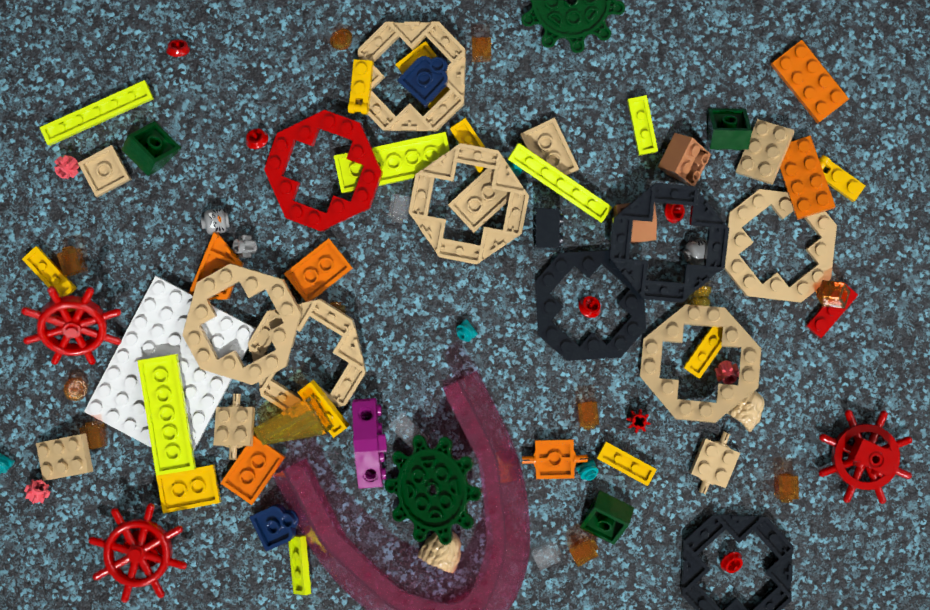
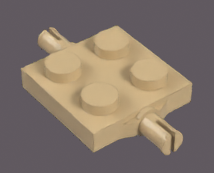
[213,394,255,460]
[689,431,740,495]

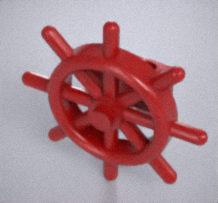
[21,286,122,365]
[818,409,912,504]
[88,503,187,603]

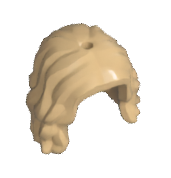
[727,391,765,432]
[418,532,461,573]

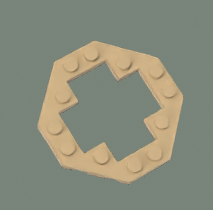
[357,21,466,131]
[409,143,529,264]
[724,189,837,303]
[182,264,302,385]
[248,299,367,417]
[640,304,761,423]

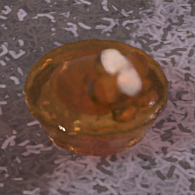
[330,29,352,50]
[64,377,88,401]

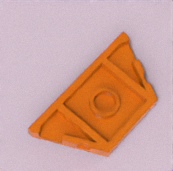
[189,232,243,300]

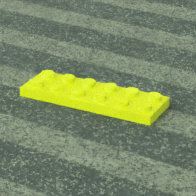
[334,132,450,194]
[137,354,196,476]

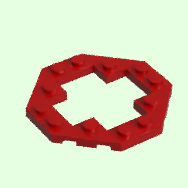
[264,110,383,232]

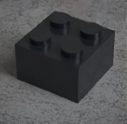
[534,209,563,251]

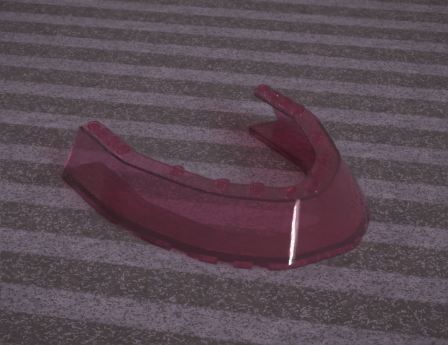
[273,371,530,610]

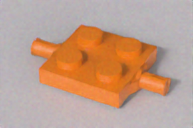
[522,439,588,479]

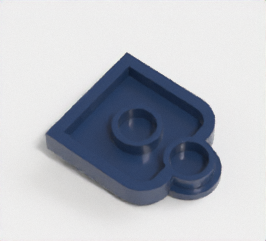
[397,56,448,108]
[249,504,299,551]

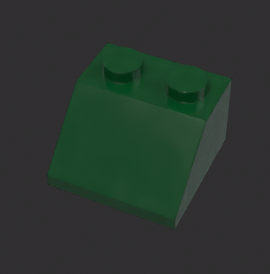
[707,108,752,150]
[121,121,181,176]
[580,491,634,545]

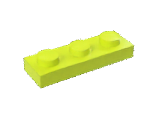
[627,95,658,156]
[288,535,311,595]

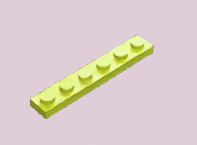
[40,80,154,146]
[507,143,612,223]

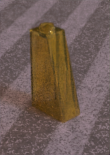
[253,393,334,445]

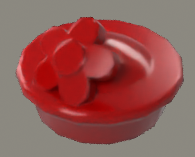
[166,39,190,57]
[246,129,269,149]
[664,204,685,223]
[578,296,601,318]
[720,552,743,573]

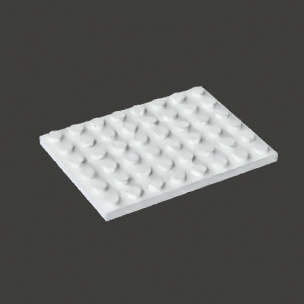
[84,276,257,451]

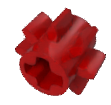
[626,409,651,433]

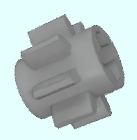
[233,235,257,258]

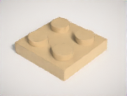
[78,145,132,197]

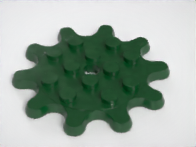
[521,0,625,53]
[384,435,483,545]

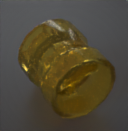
[691,286,711,306]

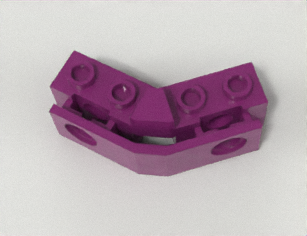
[352,398,387,489]

